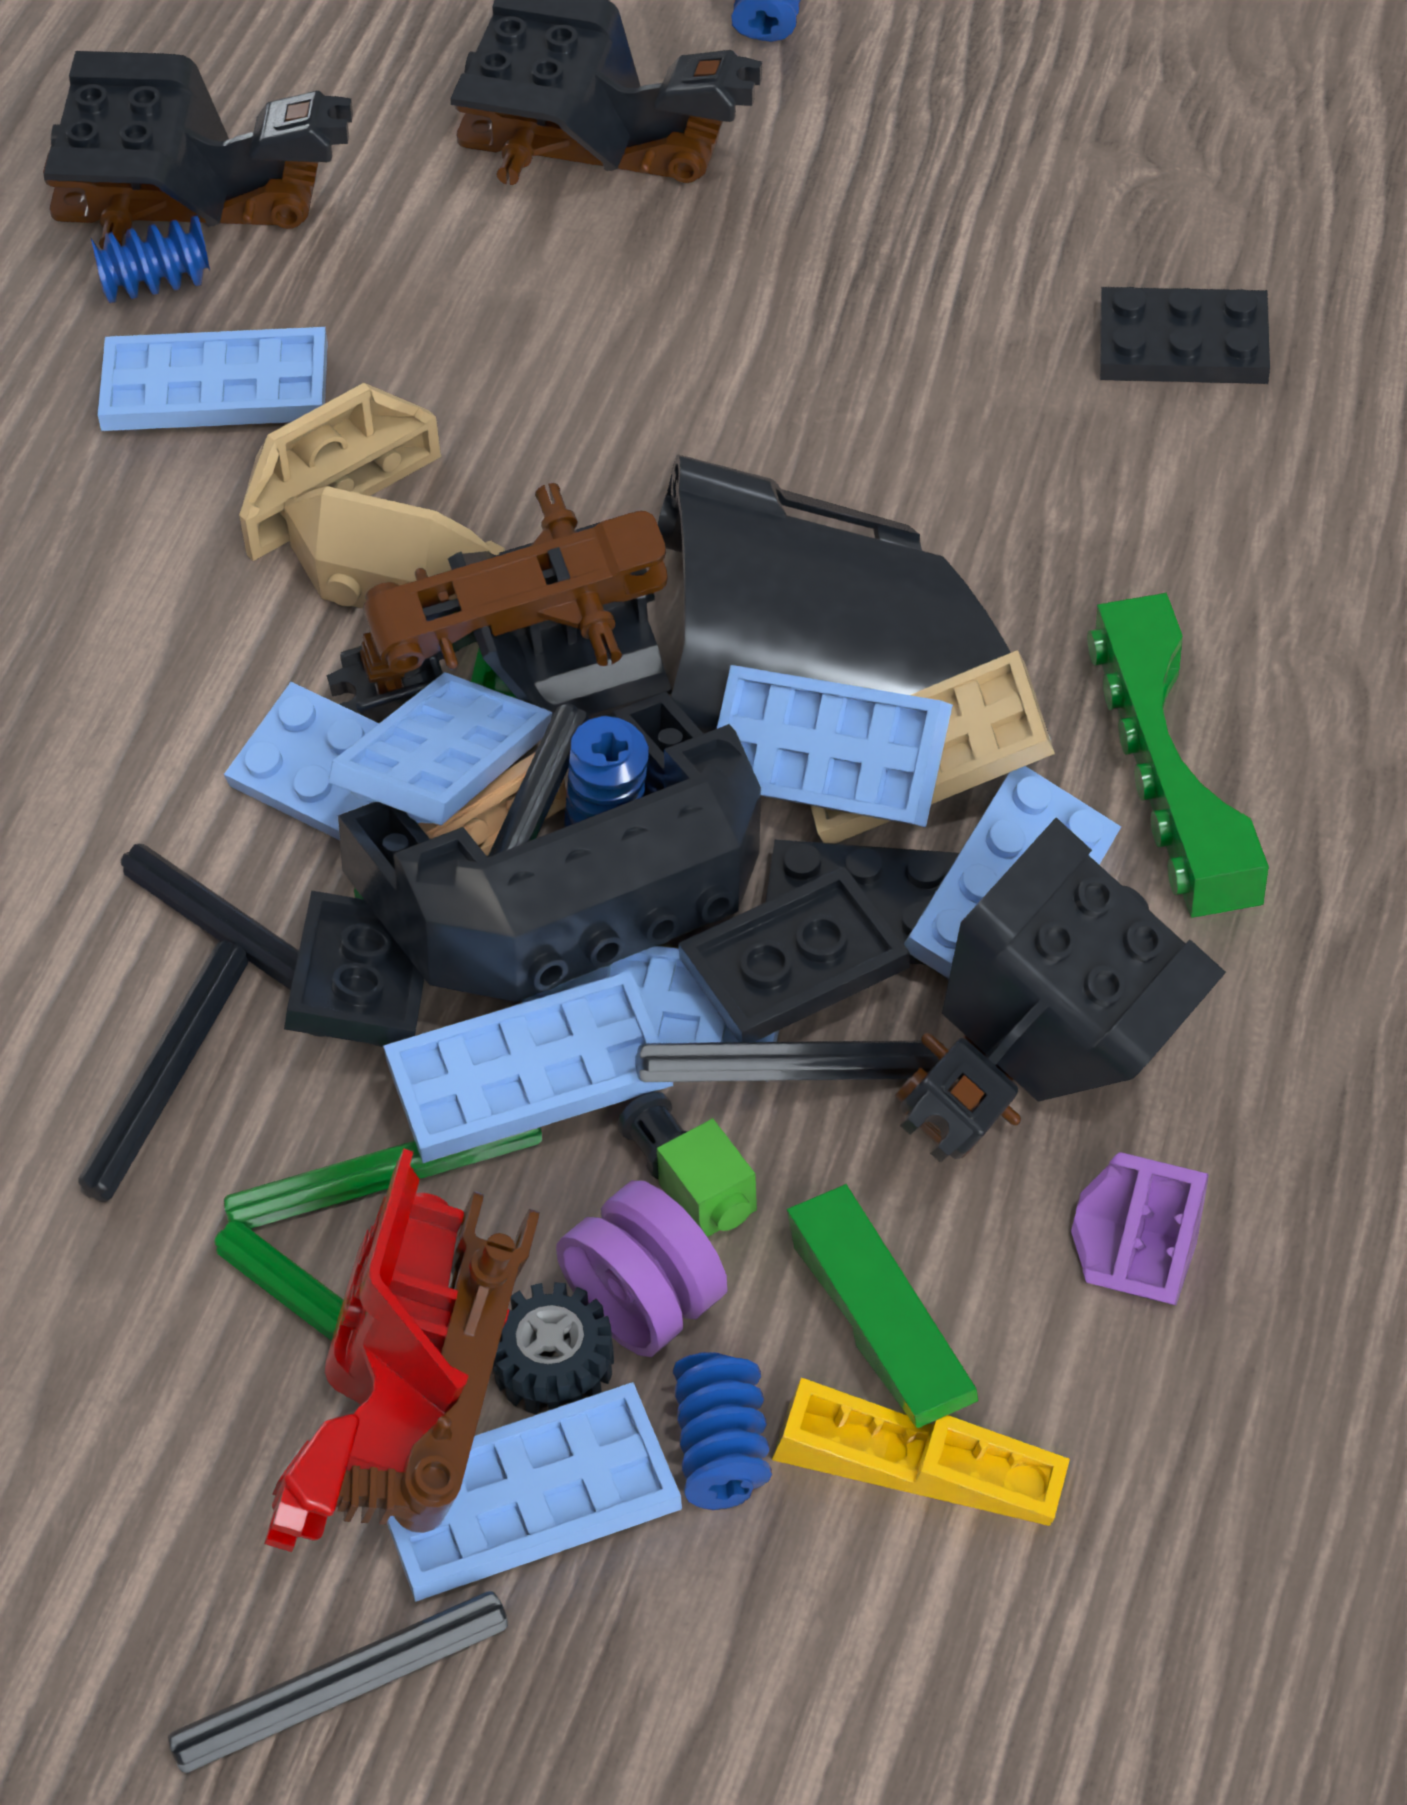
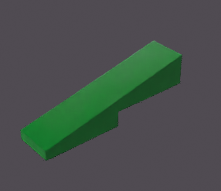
[787,1184,979,1428]

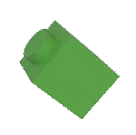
[657,1118,757,1237]

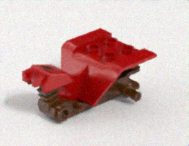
[264,1149,540,1552]

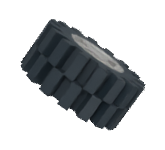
[492,1282,614,1415]

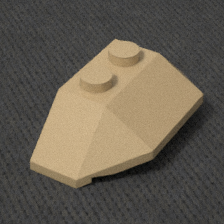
[239,383,441,561]
[284,486,505,609]

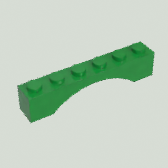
[1087,592,1269,918]

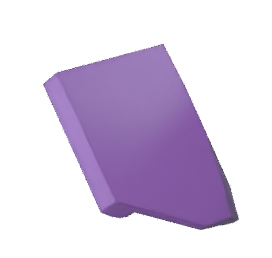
[1071,1152,1209,1306]

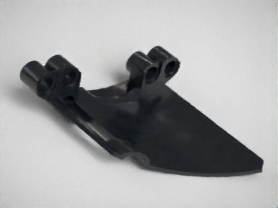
[657,454,1051,740]

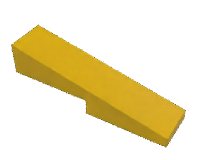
[772,1377,1070,1526]

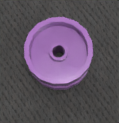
[556,1180,728,1357]

